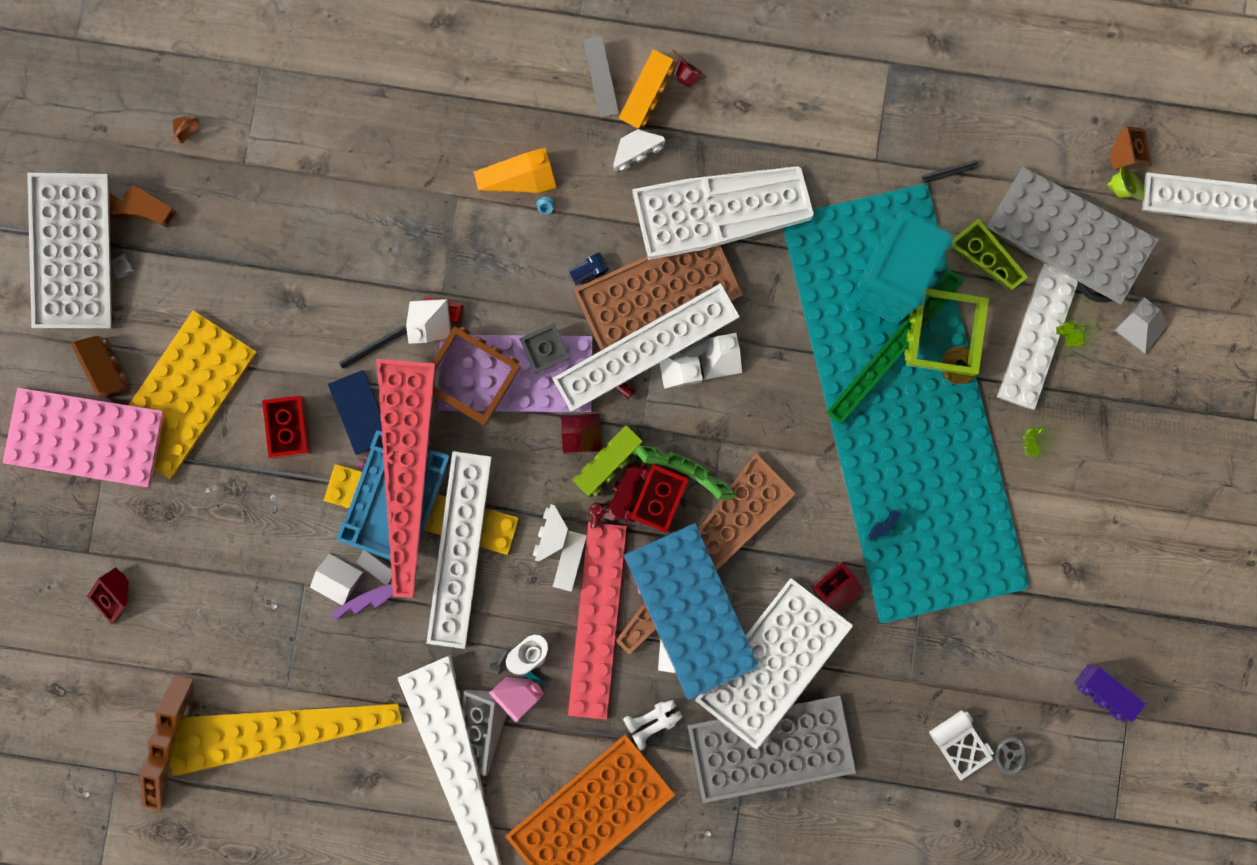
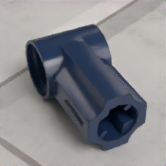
[568,252,609,285]

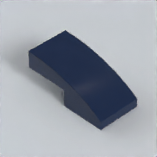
[866,510,901,541]

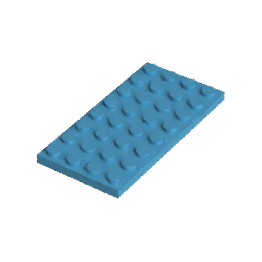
[624,524,759,700]

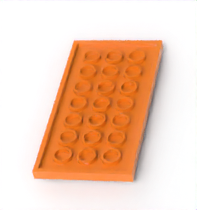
[505,734,675,865]

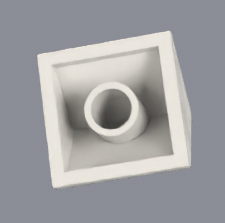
[310,554,363,606]

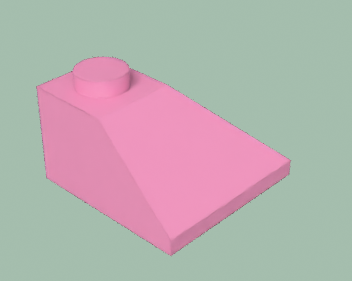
[489,677,545,722]

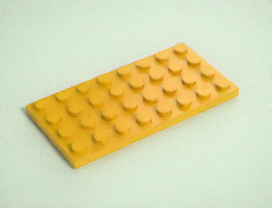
[128,310,258,480]

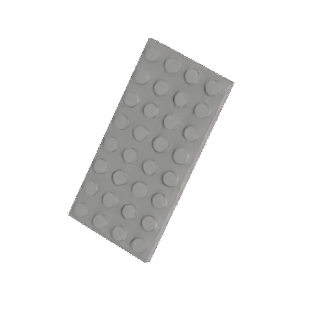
[986,166,1158,304]
[687,695,856,803]

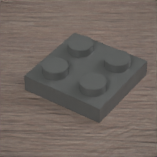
[519,323,570,374]

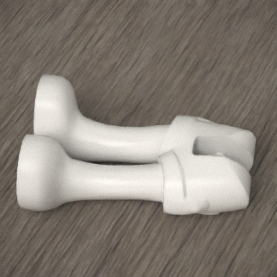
[623,700,682,751]

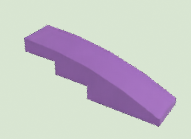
[331,584,393,620]

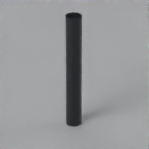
[922,160,978,183]

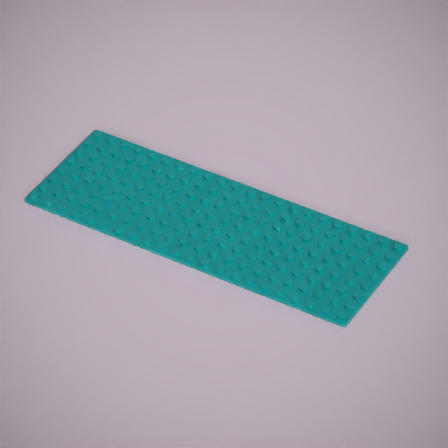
[783,184,1029,623]

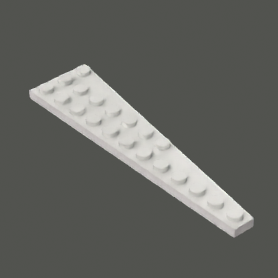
[397,655,501,865]

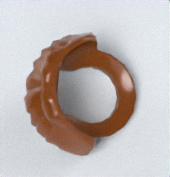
[173,116,200,143]

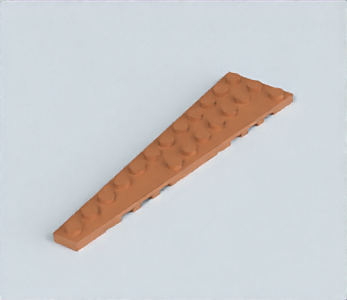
[616,453,796,655]

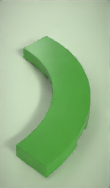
[635,446,736,500]

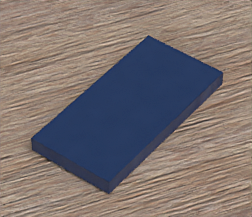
[328,370,382,455]

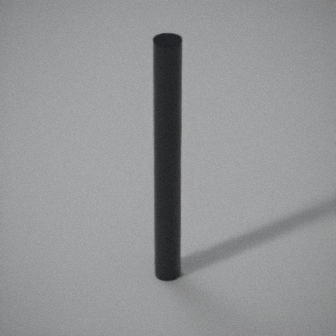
[339,325,407,369]

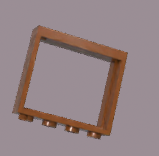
[432,326,521,427]

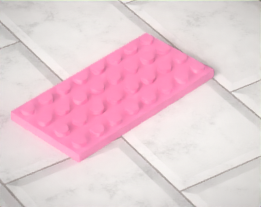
[3,388,165,488]

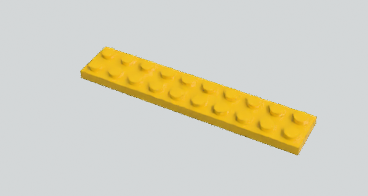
[323,464,519,555]

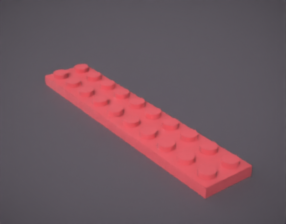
[568,522,627,720]

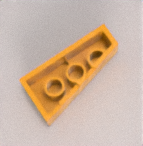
[619,49,676,130]

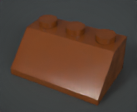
[71,335,129,399]

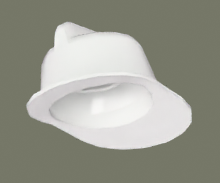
[506,635,548,675]

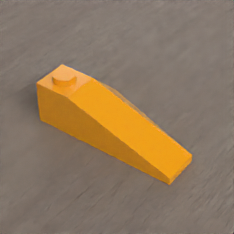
[474,147,556,194]

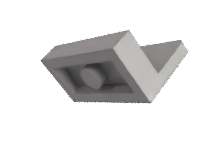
[357,550,392,585]

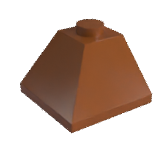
[1110,126,1152,170]

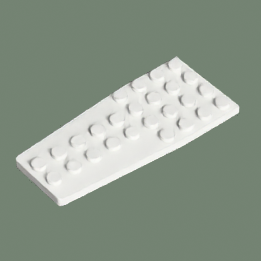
[632,166,814,260]

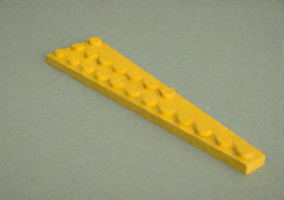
[170,704,403,776]

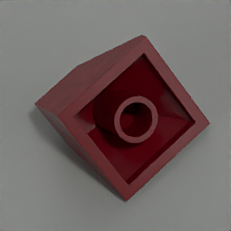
[561,413,602,454]
[87,567,129,625]

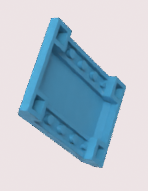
[336,430,450,559]

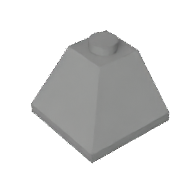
[1114,297,1168,354]

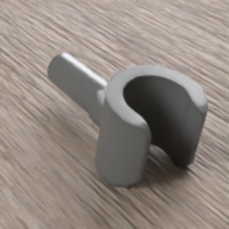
[488,650,509,675]

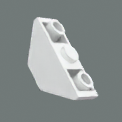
[614,130,665,172]
[533,504,568,561]

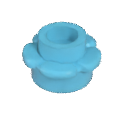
[536,197,555,214]

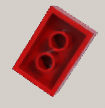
[262,395,311,459]
[630,465,688,533]

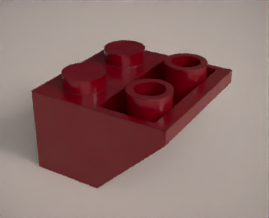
[810,562,865,614]

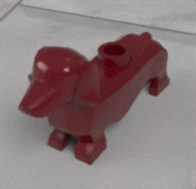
[588,463,650,528]

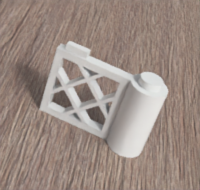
[929,710,994,780]

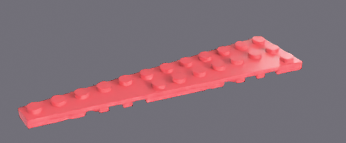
[377,359,436,598]

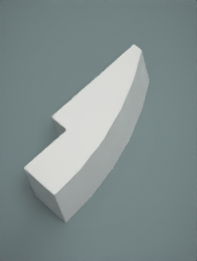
[553,531,587,592]

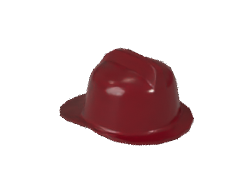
[672,50,707,87]

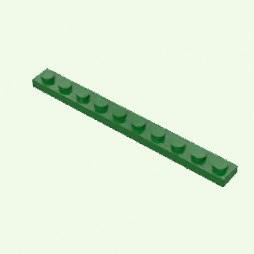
[825,269,964,425]

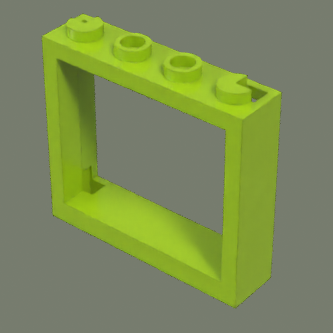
[904,288,989,376]

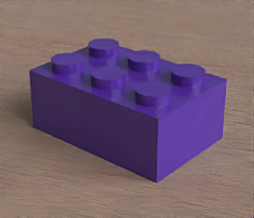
[1074,665,1146,723]

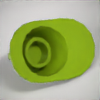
[1107,167,1144,201]

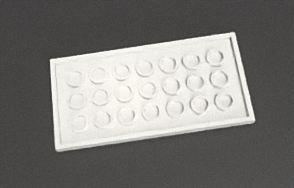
[27,173,112,328]
[695,578,853,750]

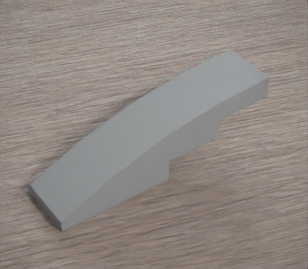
[583,36,619,118]

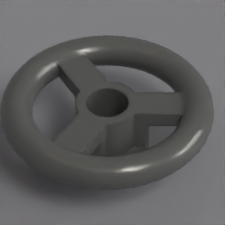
[995,736,1028,775]

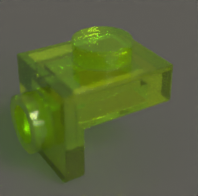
[1056,321,1085,348]
[1020,427,1043,458]

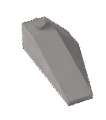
[462,690,507,776]

